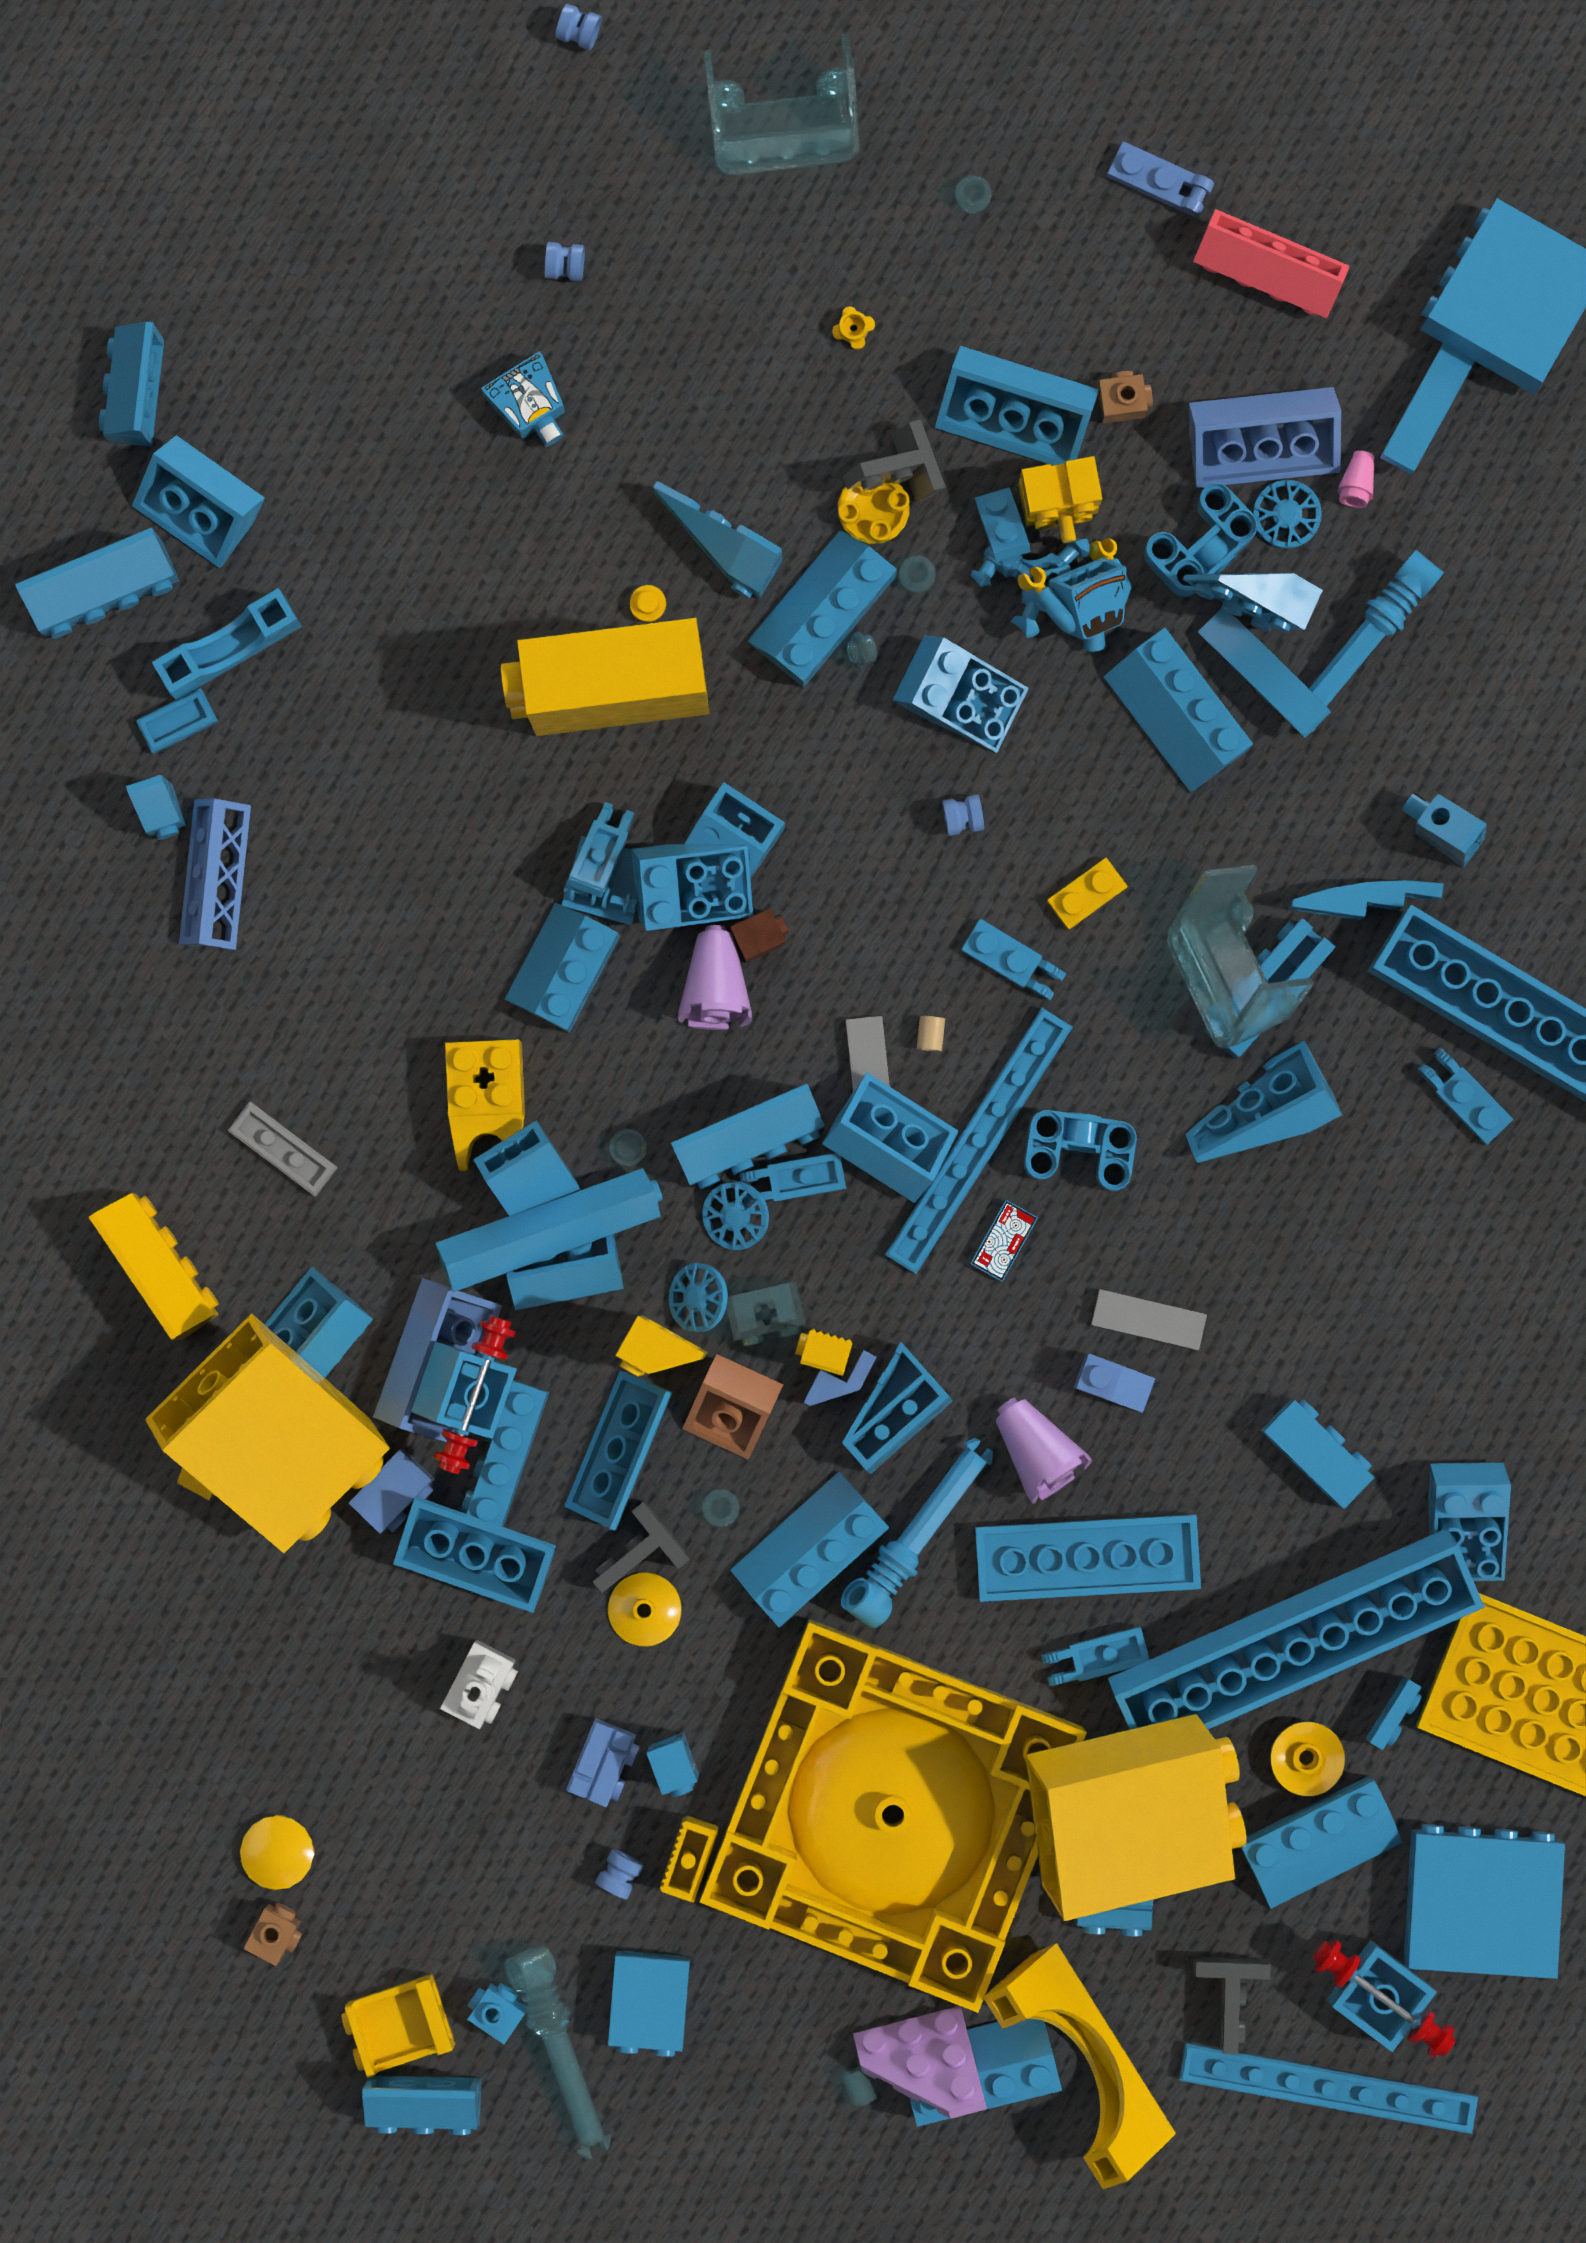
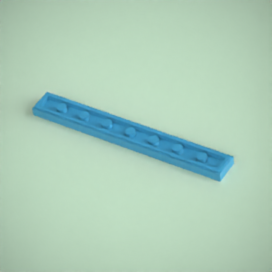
[885,1008,1073,1274]
[1179,2042,1478,2134]

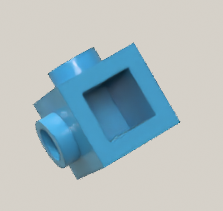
[467,1983,527,2044]

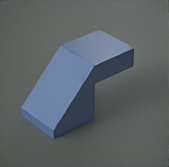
[804,1350,877,1406]

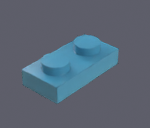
[975,487,1031,562]
[1365,1677,1421,1750]

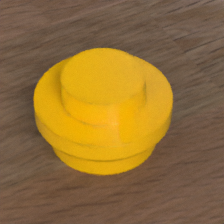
[630,585,666,622]

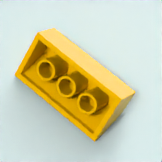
[89,1193,219,1340]
[616,1316,707,1377]

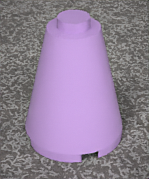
[678,925,752,1030]
[996,1398,1092,1504]

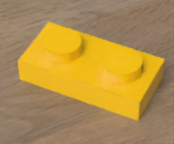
[1047,857,1128,930]

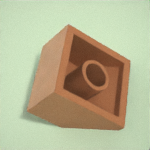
[682,1354,783,1460]

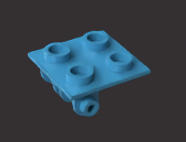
[562,836,638,926]

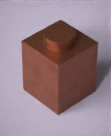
[730,909,789,963]

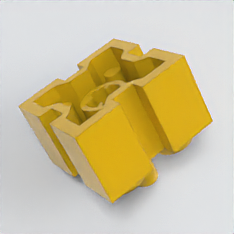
[1018,456,1102,543]

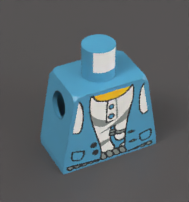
[481,351,565,447]

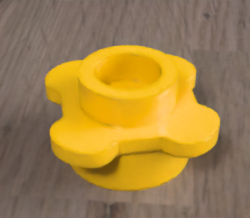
[832,307,875,350]

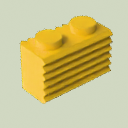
[795,1329,852,1376]
[660,1815,719,1902]

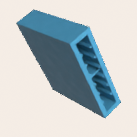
[1420,198,1586,395]
[1404,1824,1565,1979]

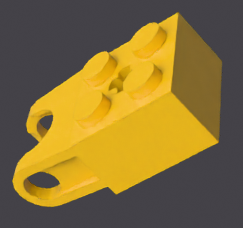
[445,1039,525,1172]

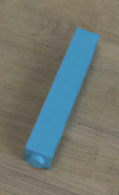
[435,1168,663,1292]

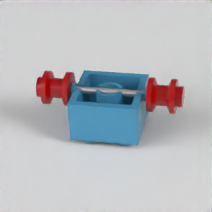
[411,1315,517,1474]
[1313,1939,1456,2059]

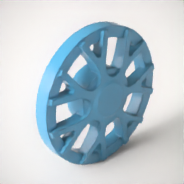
[1253,480,1322,549]
[702,1181,769,1250]
[669,1263,728,1332]

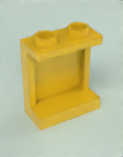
[341,1974,455,2078]

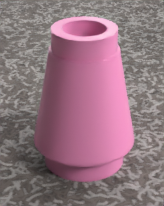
[1337,451,1375,508]

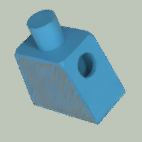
[1402,792,1487,868]

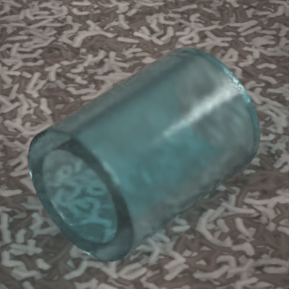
[841,2066,877,2108]

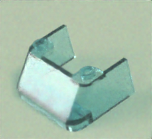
[703,34,860,175]
[1168,865,1313,1048]

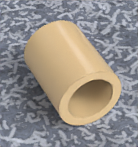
[917,1016,945,1052]

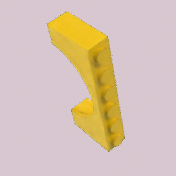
[983,1943,1176,2190]

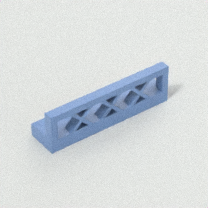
[179,798,251,950]

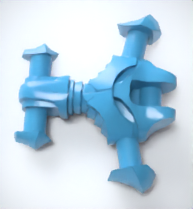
[971,538,1090,638]

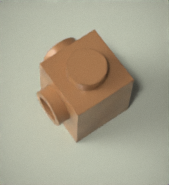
[1097,371,1153,423]
[243,1903,303,1966]

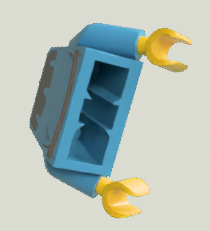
[1018,538,1131,652]

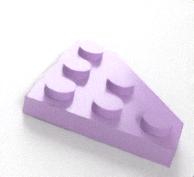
[853,2006,987,2119]

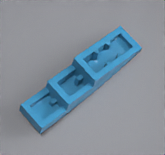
[1380,343,1475,475]
[1198,608,1331,738]
[1288,880,1444,920]

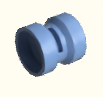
[555,4,602,51]
[545,242,585,282]
[942,794,984,836]
[595,1848,644,1899]

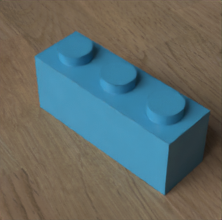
[1260,1399,1375,1509]

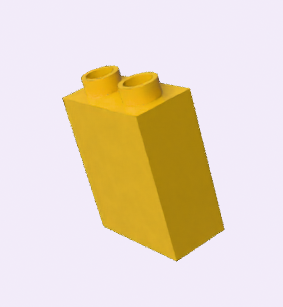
[501,618,709,736]
[145,1313,390,1553]
[1026,1714,1246,1921]

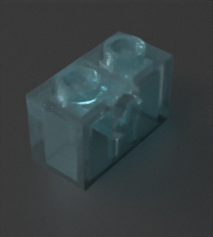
[726,1281,806,1346]

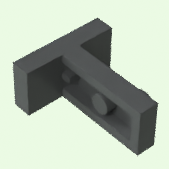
[843,420,946,503]
[593,1501,690,1593]
[1192,1957,1271,2054]

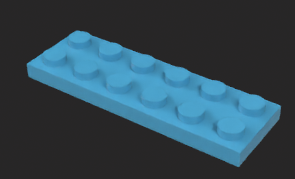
[975,1514,1201,1602]

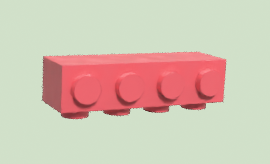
[1193,209,1350,318]

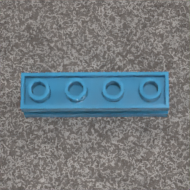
[1203,918,1335,1059]

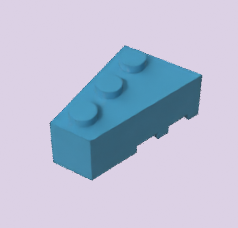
[842,1342,953,1474]

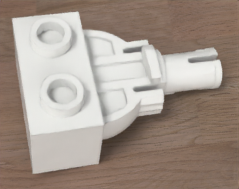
[440,1640,518,1729]

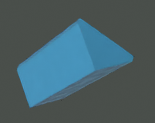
[564,1370,673,1530]

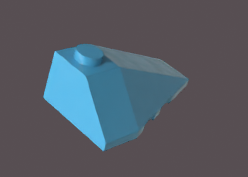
[653,481,782,599]

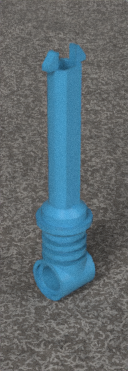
[1284,550,1444,732]
[841,1438,993,1628]

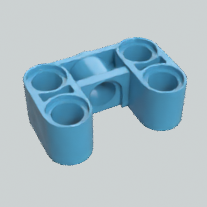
[1144,483,1258,597]
[1024,1110,1137,1191]

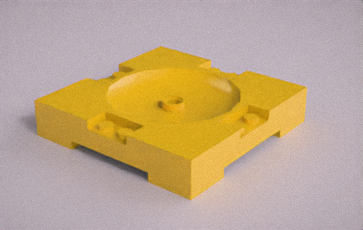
[700,1619,1087,2013]

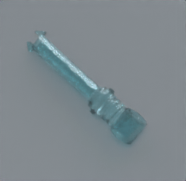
[505,1943,611,2159]

